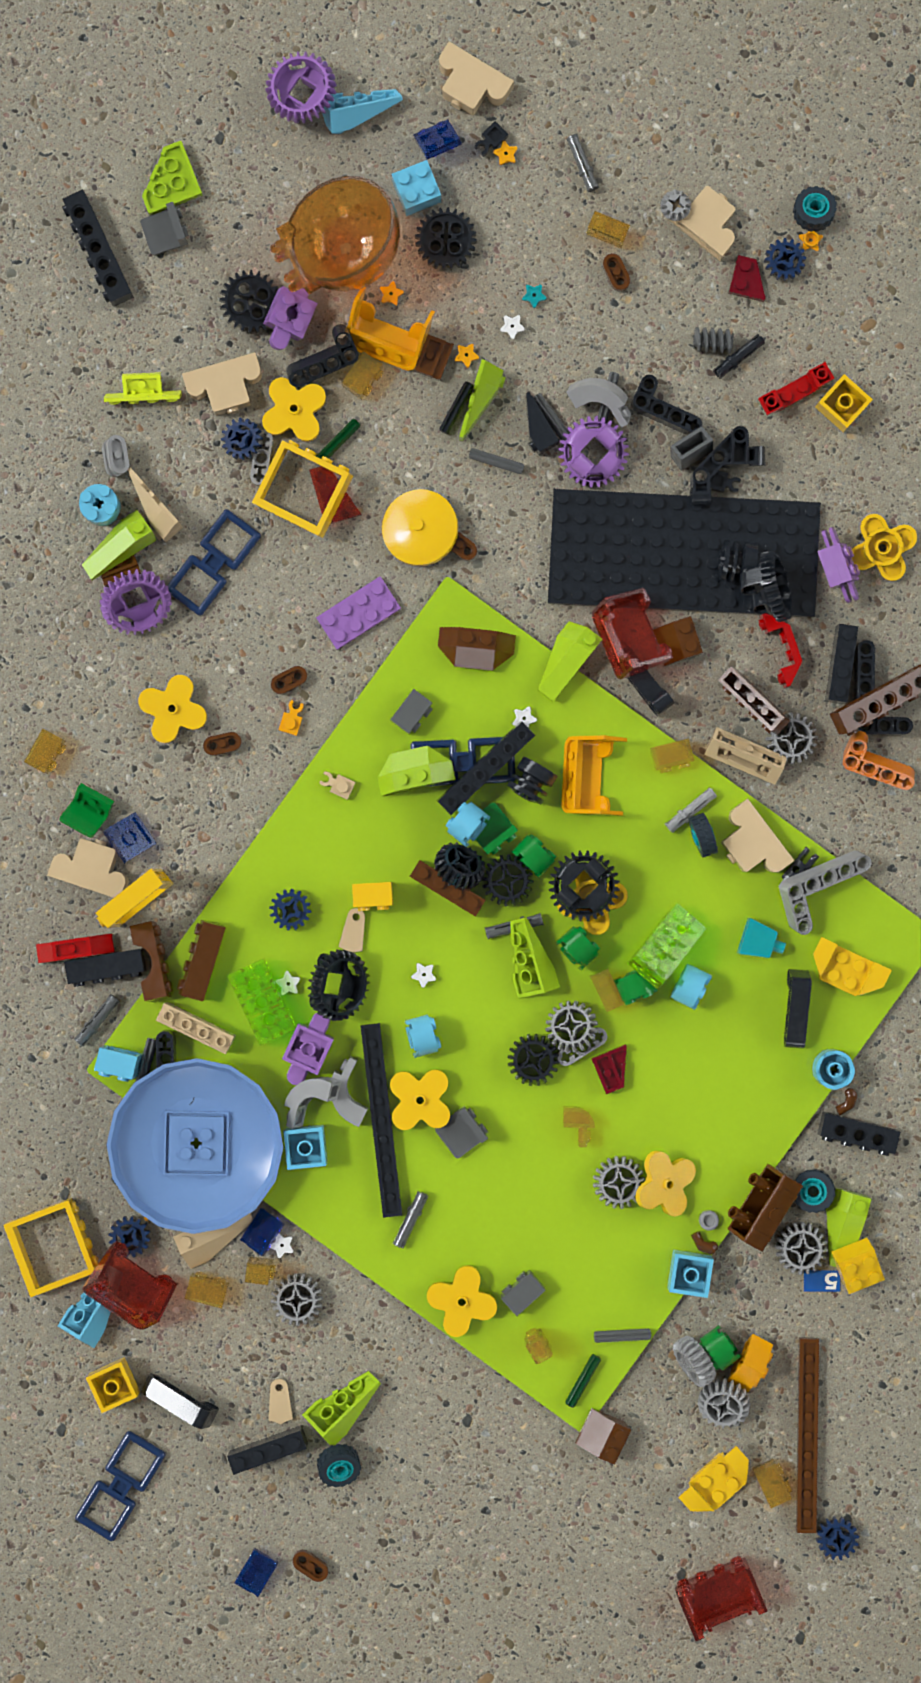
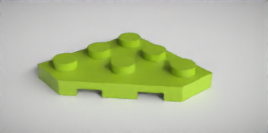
[142,140,203,216]

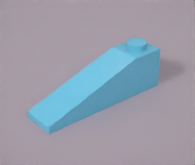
[322,89,403,134]
[58,1265,123,1348]

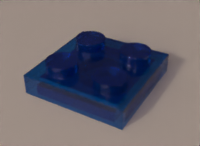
[413,119,462,160]
[103,812,157,864]

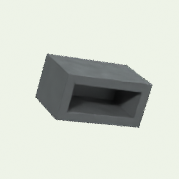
[670,426,713,471]
[390,689,433,735]
[501,1270,546,1316]

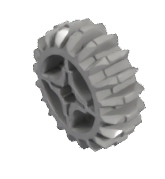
[765,712,818,764]
[546,1001,598,1053]
[593,1156,645,1209]
[775,1222,828,1275]
[271,1273,323,1326]
[673,1335,716,1387]
[698,1378,751,1429]

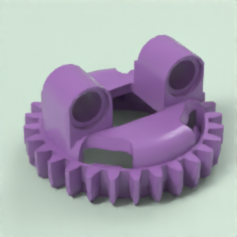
[266,51,337,123]
[558,416,629,487]
[100,569,172,635]

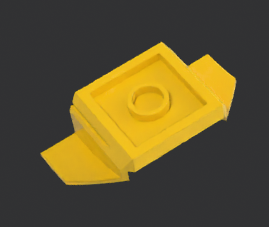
[813,937,892,996]
[678,1446,749,1512]

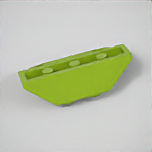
[378,746,456,796]

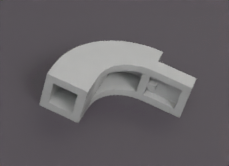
[566,378,631,428]
[332,1057,368,1127]
[284,1077,341,1129]

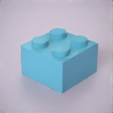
[391,160,442,216]
[94,1045,143,1082]
[284,1125,327,1170]
[667,1250,714,1298]

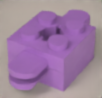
[263,277,318,350]
[817,527,860,603]
[282,1013,334,1085]

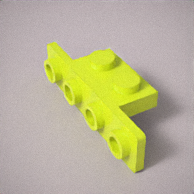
[103,372,182,405]

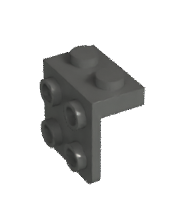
[140,202,189,256]
[435,1105,488,1158]

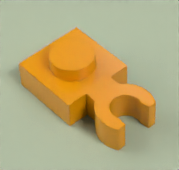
[278,700,304,736]

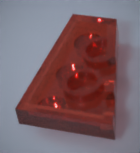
[309,466,362,524]

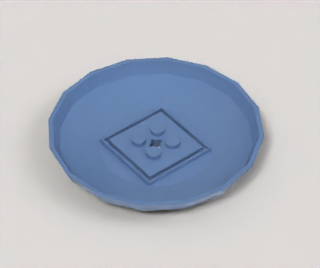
[107,1058,283,1234]

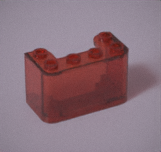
[675,1556,768,1641]

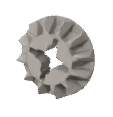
[660,189,691,221]

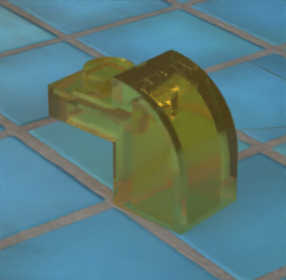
[563,1106,595,1147]

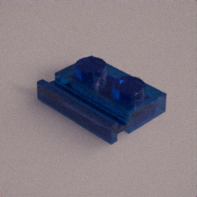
[240,1208,285,1256]
[234,1548,278,1597]

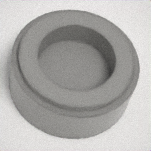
[699,1210,719,1230]

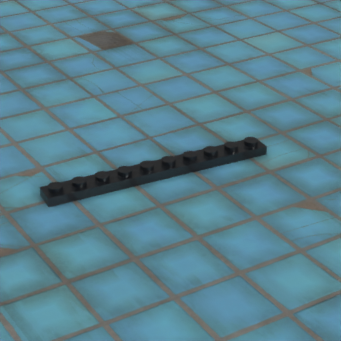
[360,1023,402,1218]

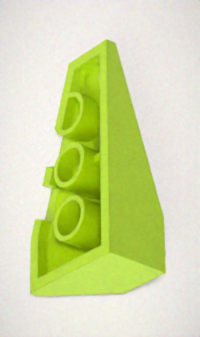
[459,359,506,442]
[82,510,157,581]
[538,621,602,702]
[510,917,560,998]
[826,1187,871,1267]
[302,1371,381,1446]

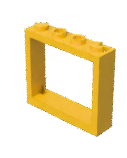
[252,440,353,538]
[96,868,173,928]
[3,1198,99,1298]

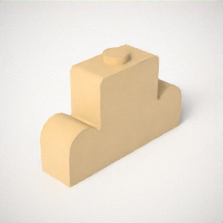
[439,42,514,115]
[661,186,735,261]
[182,352,262,416]
[721,799,794,872]
[47,839,129,898]

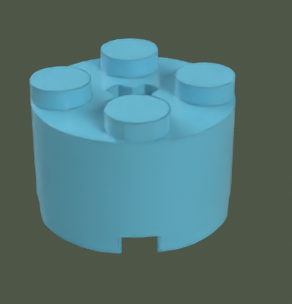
[79,484,121,526]
[446,802,490,847]
[670,964,712,1010]
[405,1015,441,1058]
[812,1049,855,1090]

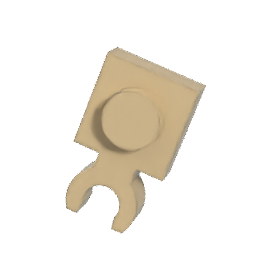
[319,772,356,800]

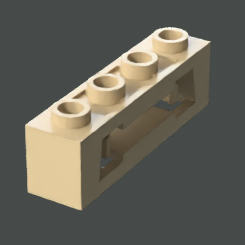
[704,727,787,785]
[156,1002,236,1054]

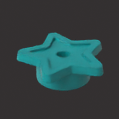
[522,284,547,308]

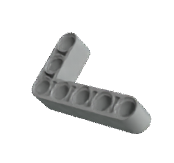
[779,850,872,935]

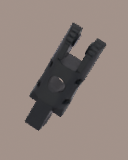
[778,847,819,887]

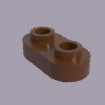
[603,253,630,292]
[451,531,477,561]
[271,666,307,694]
[203,732,242,756]
[293,1549,328,1582]

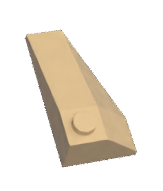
[128,467,183,542]
[173,1213,254,1269]

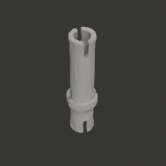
[665,787,717,833]

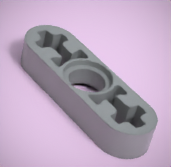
[250,430,273,487]
[557,1027,607,1066]

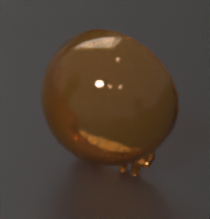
[270,176,400,295]

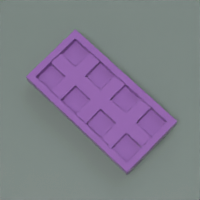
[316,577,401,650]

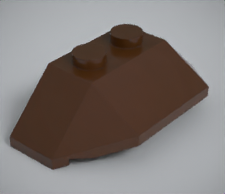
[438,627,516,671]

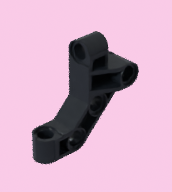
[690,426,766,505]

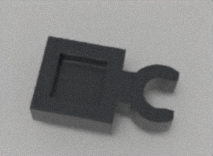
[474,121,508,157]
[710,471,741,493]

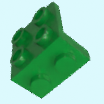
[59,783,115,838]
[475,802,518,855]

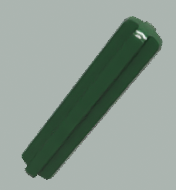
[316,419,360,459]
[565,1354,601,1408]

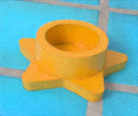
[493,141,518,165]
[798,231,823,251]
[380,281,404,306]
[455,344,479,368]

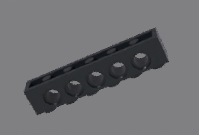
[62,189,134,307]
[436,721,536,815]

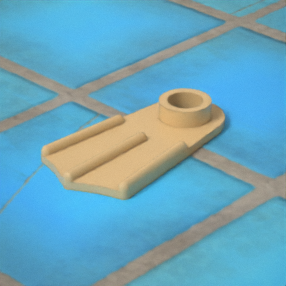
[339,908,365,952]
[269,1379,293,1424]

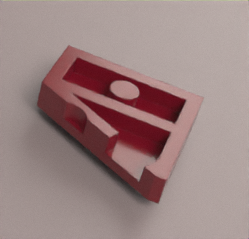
[728,255,765,302]
[591,1044,627,1094]

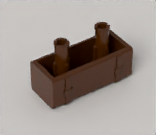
[728,1163,803,1252]

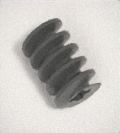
[693,327,733,354]

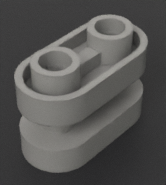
[102,435,129,477]

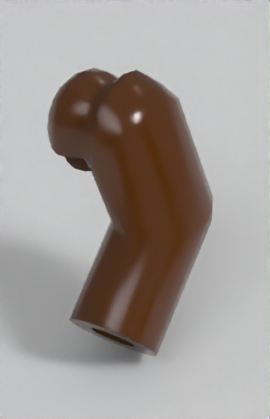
[835,1088,858,1115]
[691,1231,718,1255]

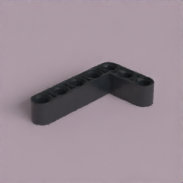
[854,640,913,736]

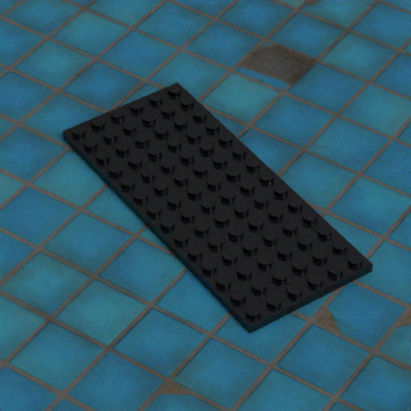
[548,489,821,618]

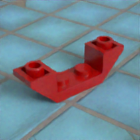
[758,362,834,416]
[758,613,802,688]
[36,933,115,963]

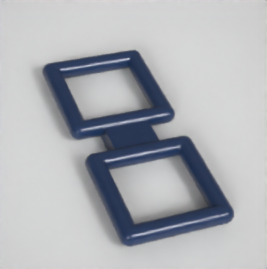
[167,509,261,616]
[410,737,516,787]
[75,1431,166,1542]

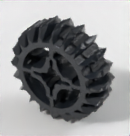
[434,842,486,891]
[482,854,534,906]
[507,1034,559,1086]

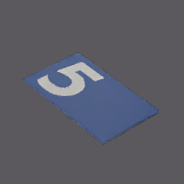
[804,1270,840,1292]

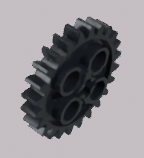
[415,207,477,271]
[219,270,278,334]

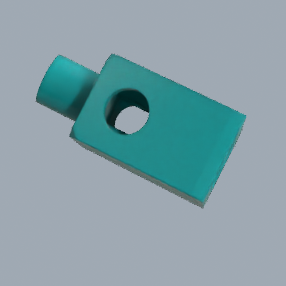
[737,918,786,958]

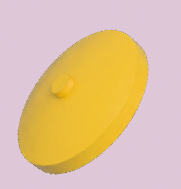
[382,489,458,566]

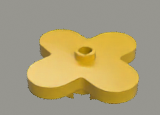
[262,377,326,442]
[851,514,917,581]
[138,675,207,743]
[557,871,628,935]
[390,1069,450,1130]
[636,1151,696,1217]
[427,1265,497,1337]

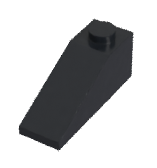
[526,391,559,456]

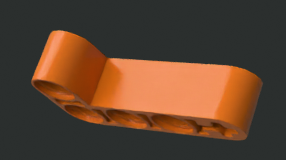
[843,731,915,790]

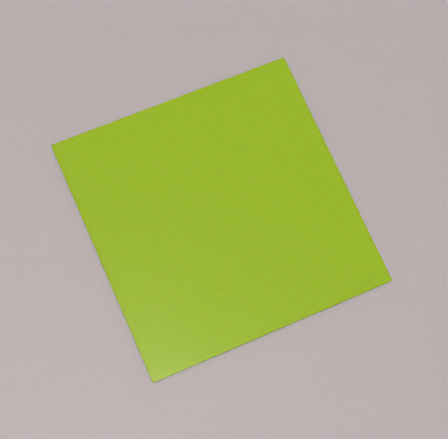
[87,577,921,1432]

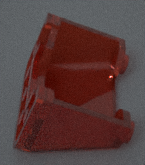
[592,588,673,680]
[82,1241,178,1330]

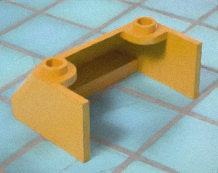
[345,283,435,371]
[561,735,627,816]

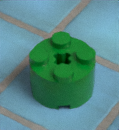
[511,834,557,878]
[556,926,600,971]
[614,965,658,1005]
[699,1325,742,1371]

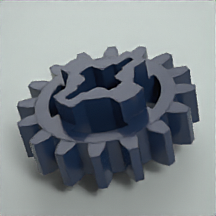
[764,238,806,281]
[221,417,263,460]
[269,889,312,930]
[108,1215,151,1258]
[816,1516,859,1560]

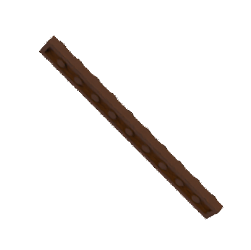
[796,1337,819,1533]

